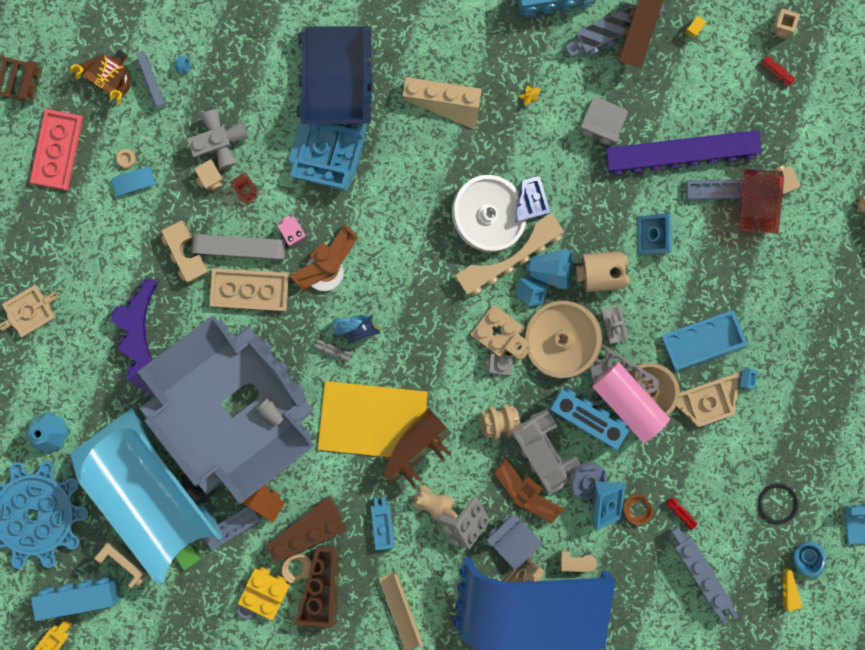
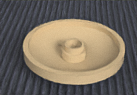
[525,301,602,378]

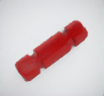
[761,56,795,87]
[666,497,698,530]

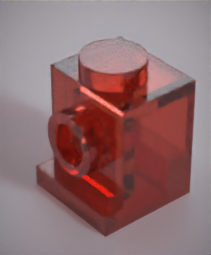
[230,172,260,204]

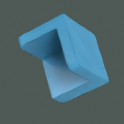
[515,277,548,307]

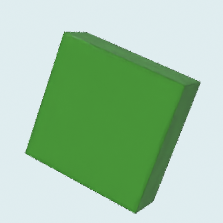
[175,543,201,570]

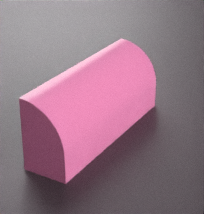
[592,362,670,443]

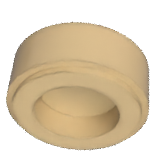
[116,149,136,169]

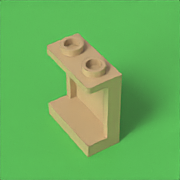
[94,539,149,588]

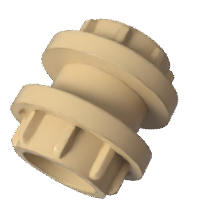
[480,404,520,440]

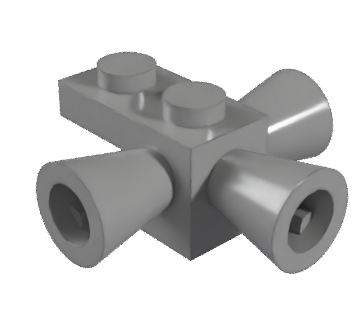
[187,109,249,170]

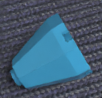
[527,250,573,290]
[26,412,69,454]

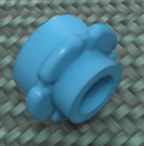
[175,56,191,74]

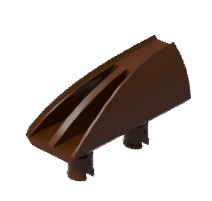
[384,408,452,488]

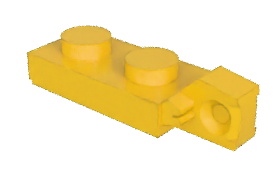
[34,619,72,650]

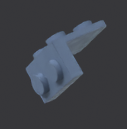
[486,514,542,569]

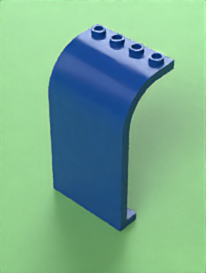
[453,557,615,650]

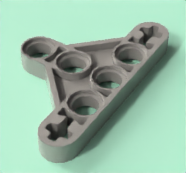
[588,344,659,405]

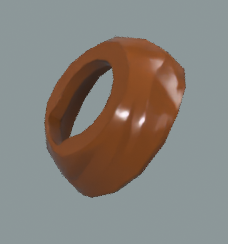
[623,494,654,525]

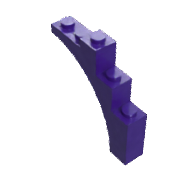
[110,277,159,397]

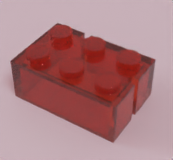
[738,169,784,233]

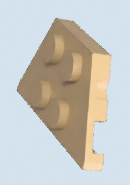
[676,372,740,427]

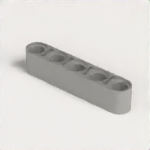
[191,234,286,260]

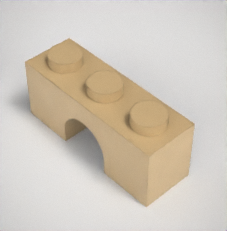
[161,221,210,283]

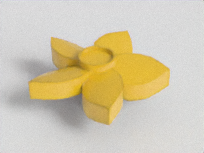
[519,85,540,106]

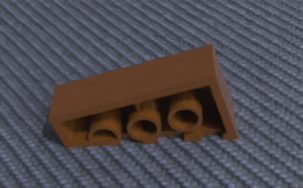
[616,0,664,68]
[267,494,347,563]
[294,545,340,627]

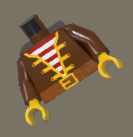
[70,49,131,105]

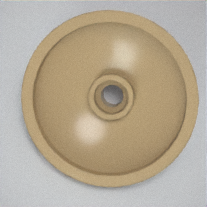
[629,363,680,416]

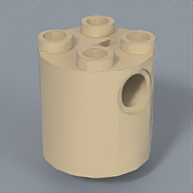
[576,251,630,292]

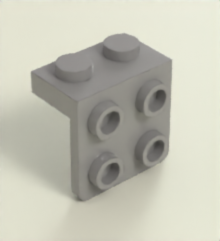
[579,97,628,146]
[438,497,489,549]

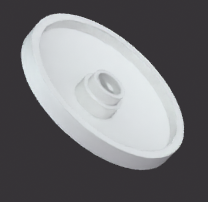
[452,175,526,252]

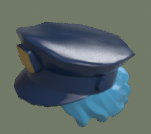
[332,314,380,345]

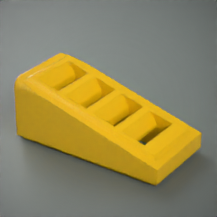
[783,568,802,612]

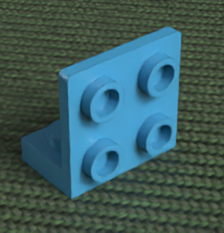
[845,504,865,544]

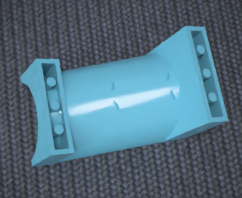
[70,408,223,586]

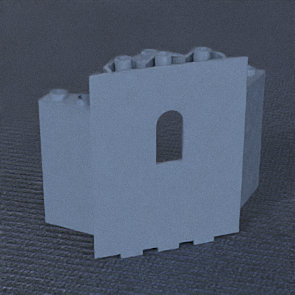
[137,315,315,504]

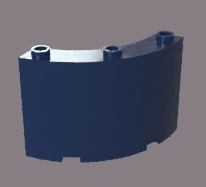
[297,26,372,124]

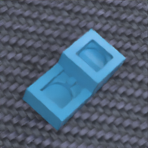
[111,167,156,197]

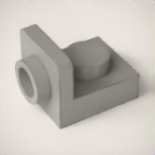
[485,354,513,375]

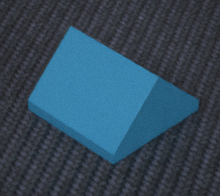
[637,213,672,255]
[592,481,625,530]

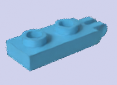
[371,496,395,550]

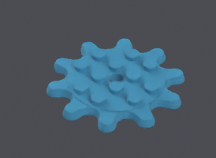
[0,461,88,569]

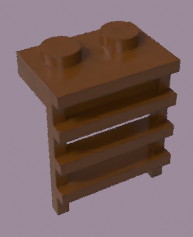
[0,56,43,104]

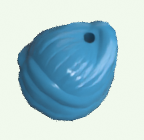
[793,541,826,579]

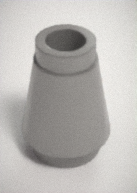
[255,397,284,426]

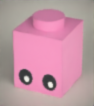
[278,216,307,247]

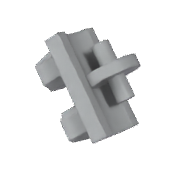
[601,305,629,344]

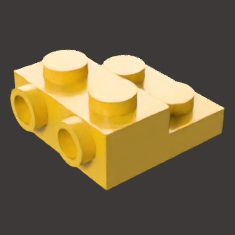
[238,566,290,621]

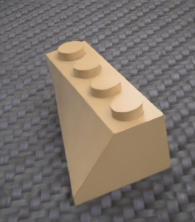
[403,77,482,130]

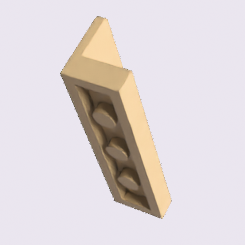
[379,571,424,650]

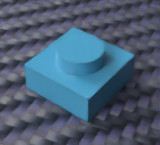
[739,368,758,390]

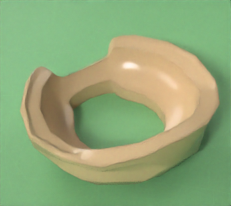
[282,553,312,583]

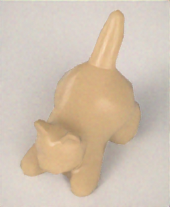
[412,485,458,521]

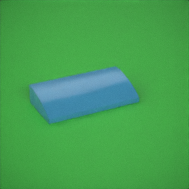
[661,310,748,374]

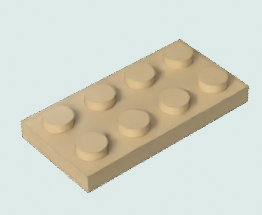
[210,268,289,311]

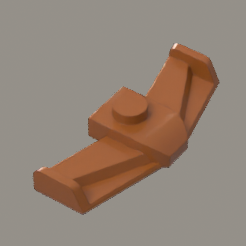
[289,223,358,290]
[493,458,565,524]

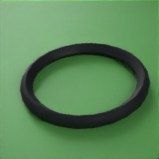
[758,483,799,524]

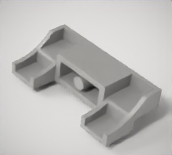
[513,408,581,494]

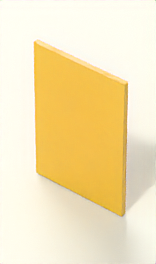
[318,381,428,457]

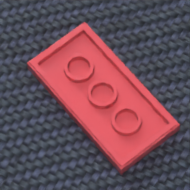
[29,109,83,191]

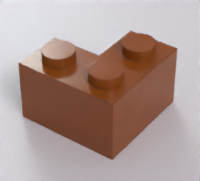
[227,485,286,522]

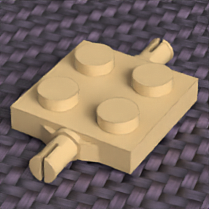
[0,285,59,337]

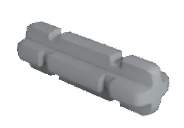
[314,340,352,362]

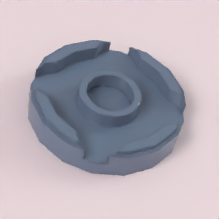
[569,462,608,500]

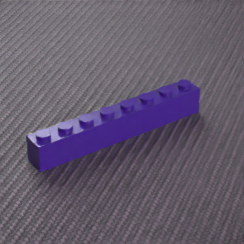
[605,130,762,176]

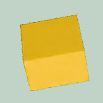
[685,15,707,40]

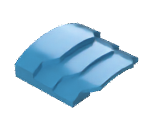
[289,122,367,192]

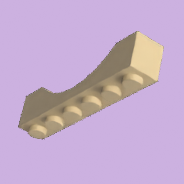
[455,213,564,296]

